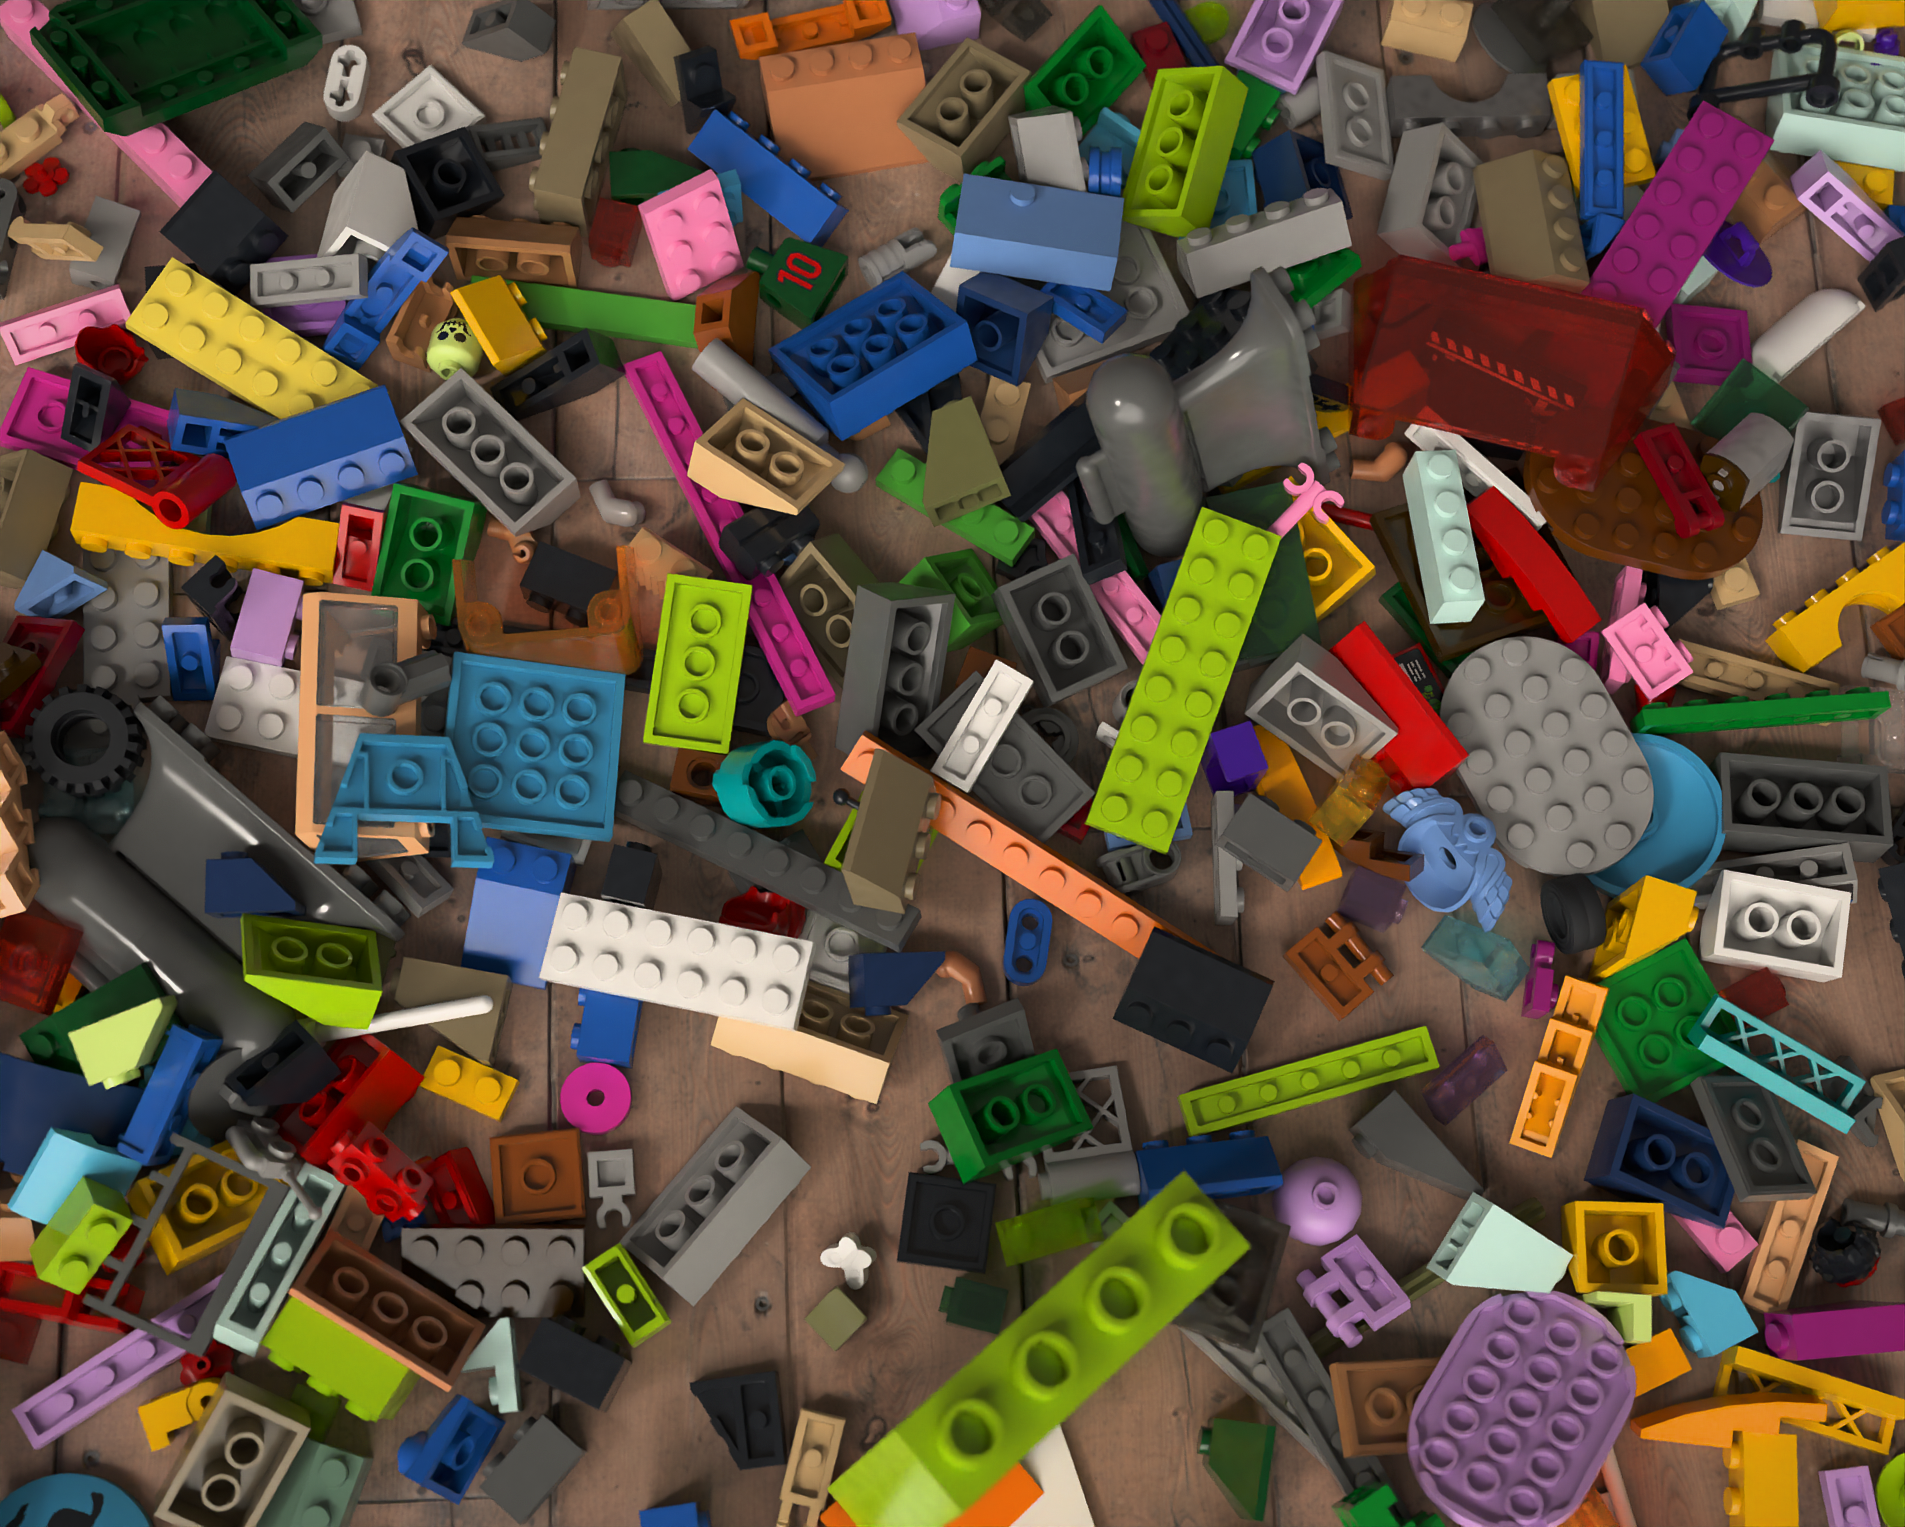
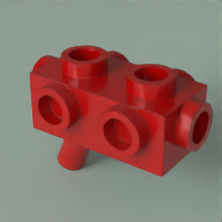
[327,1121,435,1223]

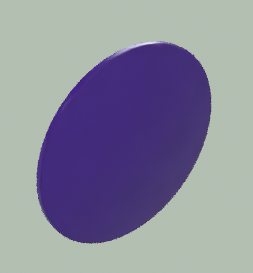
[1703,221,1772,287]

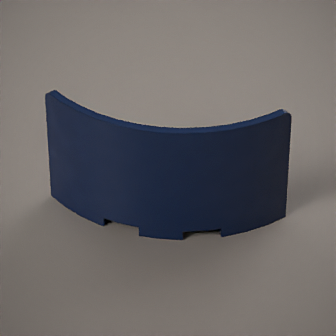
[0,1051,146,1196]

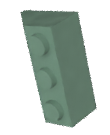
[255,1437,374,1527]

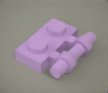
[1296,1234,1411,1348]

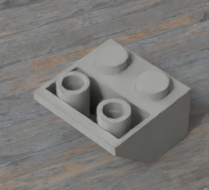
[1008,105,1089,192]

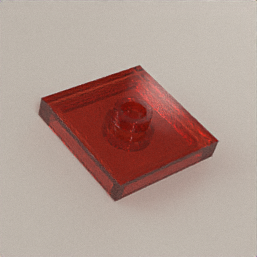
[0,912,84,1016]

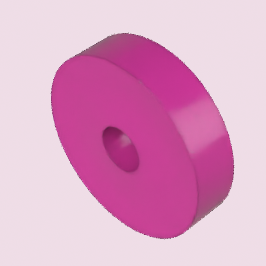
[560,1062,632,1135]

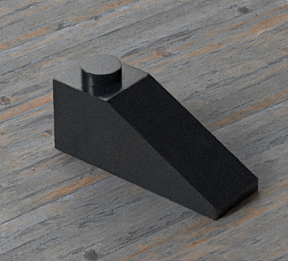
[490,328,626,421]

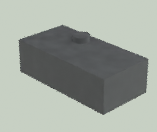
[1708,752,1893,863]

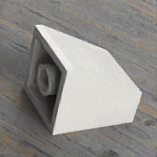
[317,150,418,273]

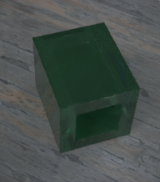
[938,1277,1009,1337]

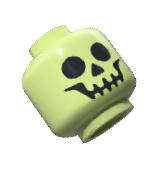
[427,318,483,380]

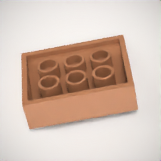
[759,32,929,181]

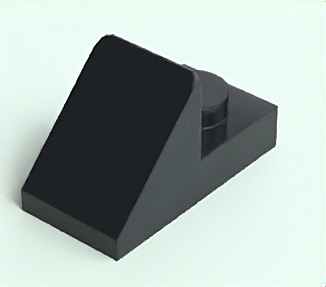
[674,45,736,135]

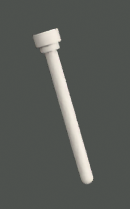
[297,995,493,1047]

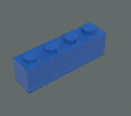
[687,109,849,247]

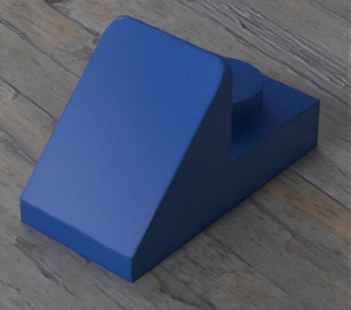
[162,617,221,701]

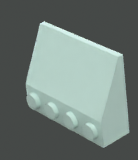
[1765,44,1905,172]

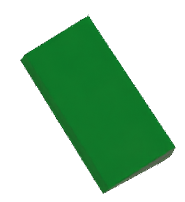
[1023,5,1146,142]

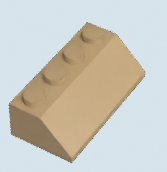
[711,980,909,1104]

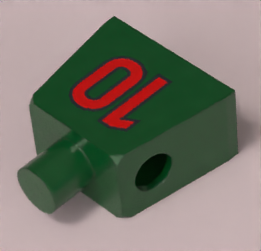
[746,237,848,330]

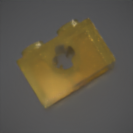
[1309,754,1390,847]

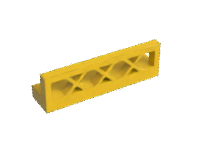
[1712,1346,1905,1455]

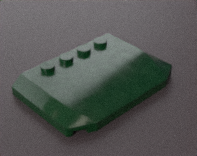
[29,0,323,137]

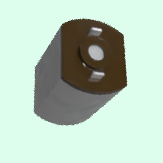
[1700,413,1794,512]

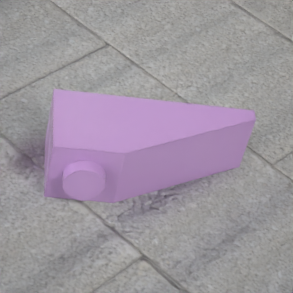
[1789,150,1905,262]

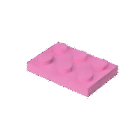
[638,169,744,302]

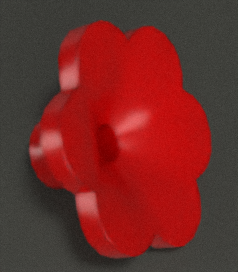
[180,1339,235,1386]

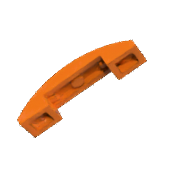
[729,0,892,60]

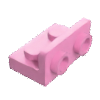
[1600,602,1693,701]

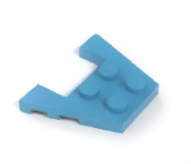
[314,733,494,868]

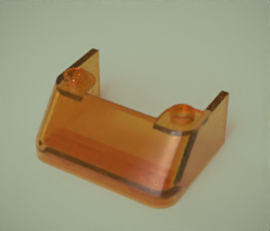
[452,545,644,676]

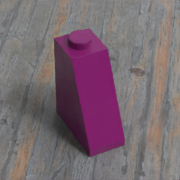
[1764,1300,1905,1360]

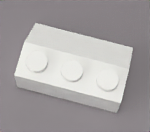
[1698,870,1851,982]

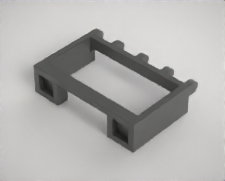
[82,1132,291,1358]

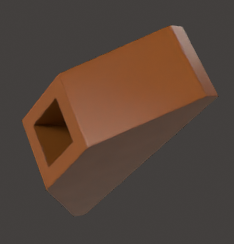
[693,271,760,391]

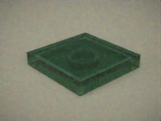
[1690,358,1810,441]

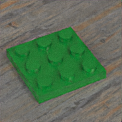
[1595,938,1752,1103]

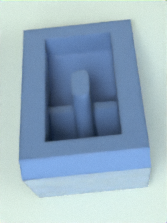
[14,550,108,619]

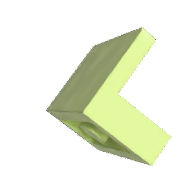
[1575,1291,1652,1346]

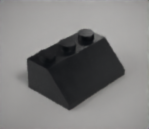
[1112,926,1275,1073]

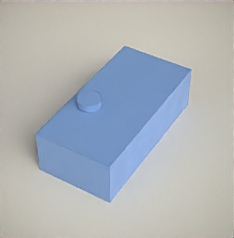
[950,174,1124,291]

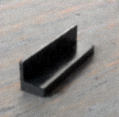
[999,391,1101,522]

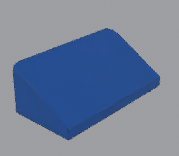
[1579,213,1626,261]

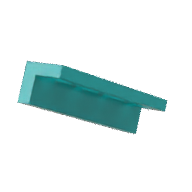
[1687,993,1866,1134]

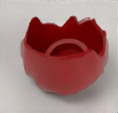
[75,324,149,385]

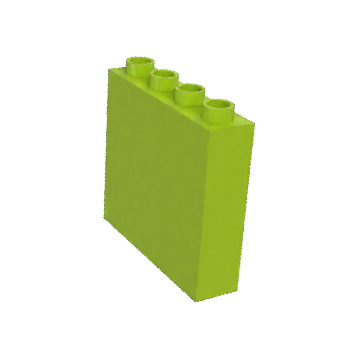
[827,1171,1251,1527]

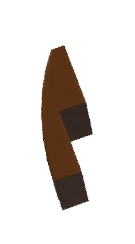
[1329,826,1425,882]

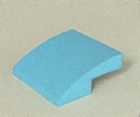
[7,1127,143,1225]

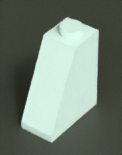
[1426,1192,1573,1293]

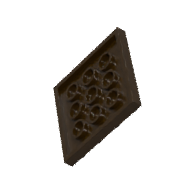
[1369,467,1576,663]

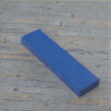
[1580,60,1624,220]

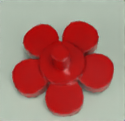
[22,157,69,197]

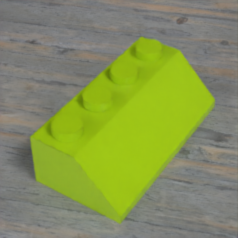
[1122,66,1248,237]

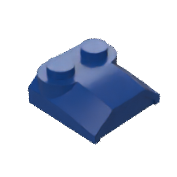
[397,1394,506,1505]

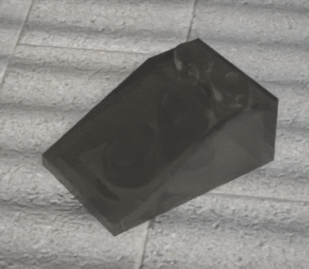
[1168,1196,1291,1354]

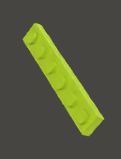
[1177,1026,1440,1137]

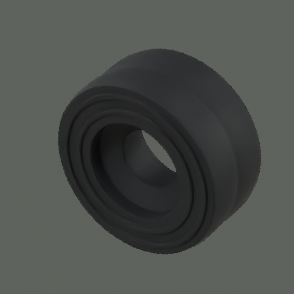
[1540,873,1606,954]

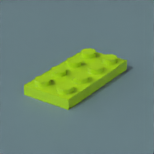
[643,573,753,755]

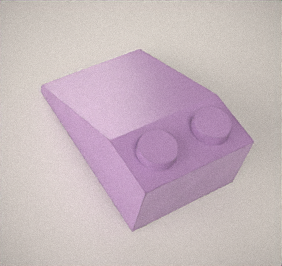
[1224,0,1344,95]

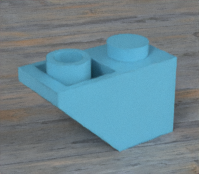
[1659,1270,1759,1358]

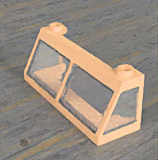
[295,592,437,865]

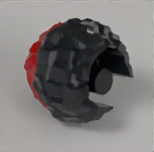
[1808,1216,1882,1288]

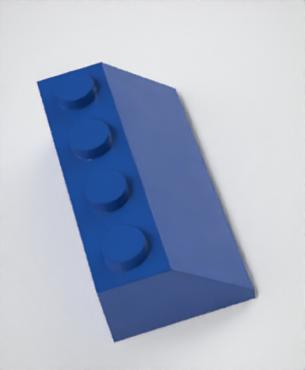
[223,384,418,530]

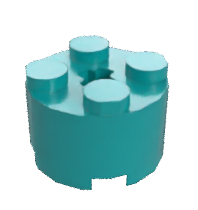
[712,740,816,829]

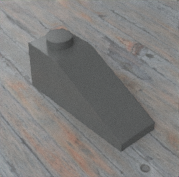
[1348,1090,1485,1201]

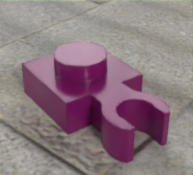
[1521,940,1558,1019]

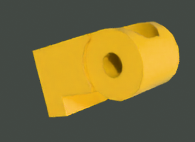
[137,1377,222,1452]

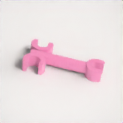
[1266,462,1345,539]

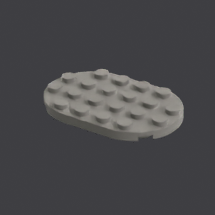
[1439,637,1654,878]

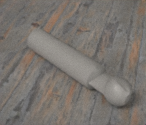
[692,338,868,493]

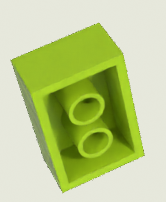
[261,1296,421,1422]

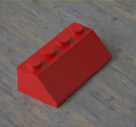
[1328,621,1469,795]

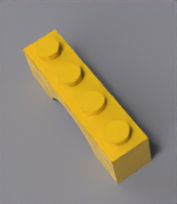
[1765,542,1905,674]

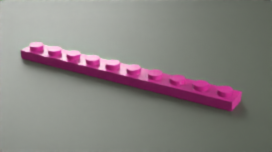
[623,351,836,717]

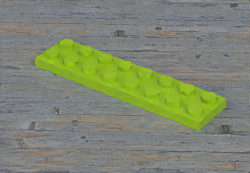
[1085,507,1282,854]

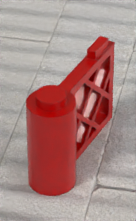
[77,423,237,529]

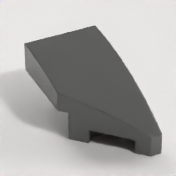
[1811,1055,1883,1147]

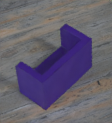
[1200,721,1269,797]

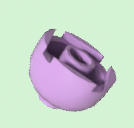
[1272,1156,1362,1246]

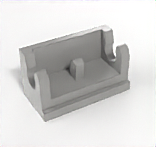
[69,196,141,290]

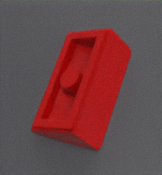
[427,1147,495,1224]

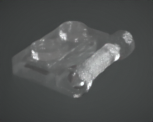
[1837,685,1905,774]

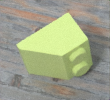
[68,995,178,1089]

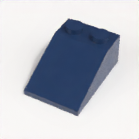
[1584,1094,1735,1229]

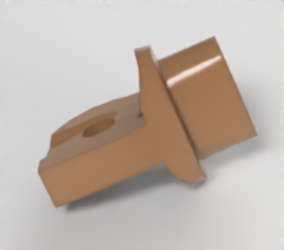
[767,700,818,761]

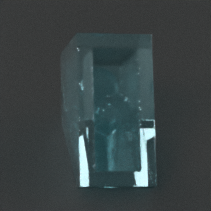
[1421,915,1530,1002]

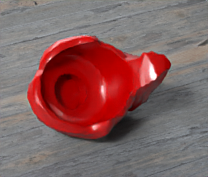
[718,886,806,939]

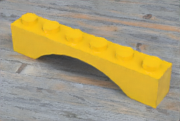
[70,482,339,586]

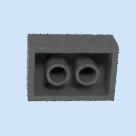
[991,553,1128,708]

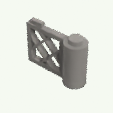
[1038,1065,1140,1207]

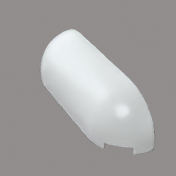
[1741,289,1866,402]

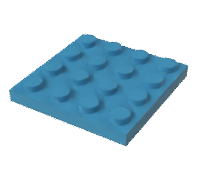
[444,651,626,842]

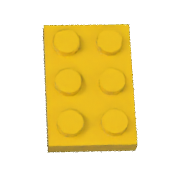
[1547,65,1656,198]

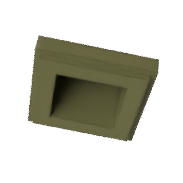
[804,1286,868,1352]

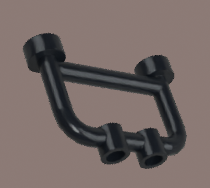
[1686,19,1841,122]

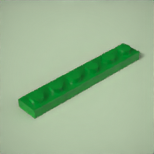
[1629,687,1891,736]

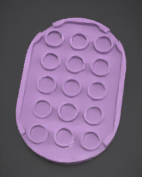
[1407,1290,1636,1527]

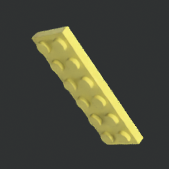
[125,257,389,419]

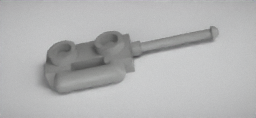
[225,1116,322,1220]

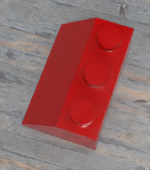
[272,1034,425,1175]

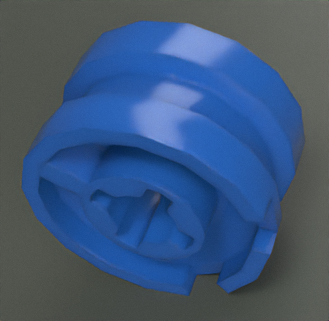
[1088,146,1122,198]

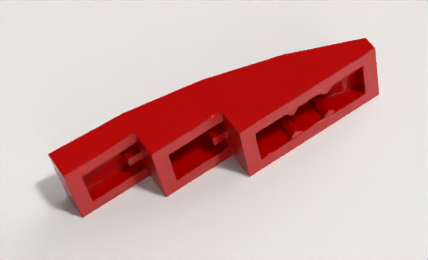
[1466,486,1602,644]

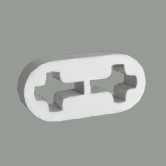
[324,45,370,122]

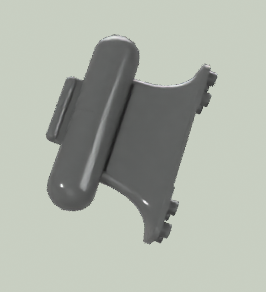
[1076,266,1341,559]
[27,695,411,1062]

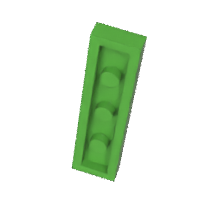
[875,448,1035,567]

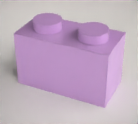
[230,568,304,667]

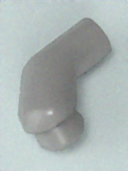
[589,480,646,527]

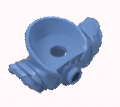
[1382,788,1512,933]

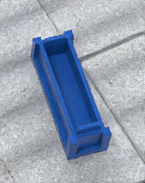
[116,1024,224,1166]

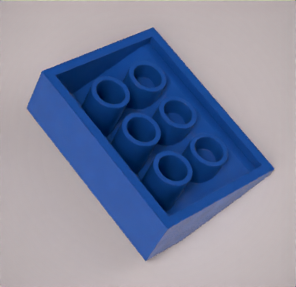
[768,271,978,441]

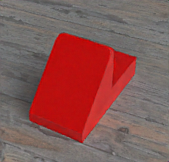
[332,502,387,592]

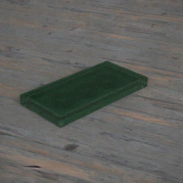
[1206,482,1322,661]

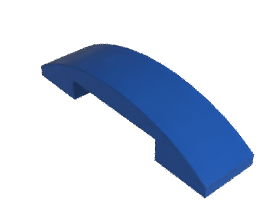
[322,227,449,371]

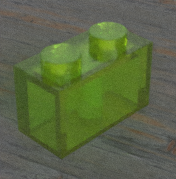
[995,1197,1105,1267]

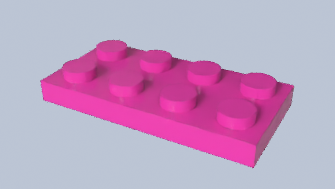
[0,367,171,489]

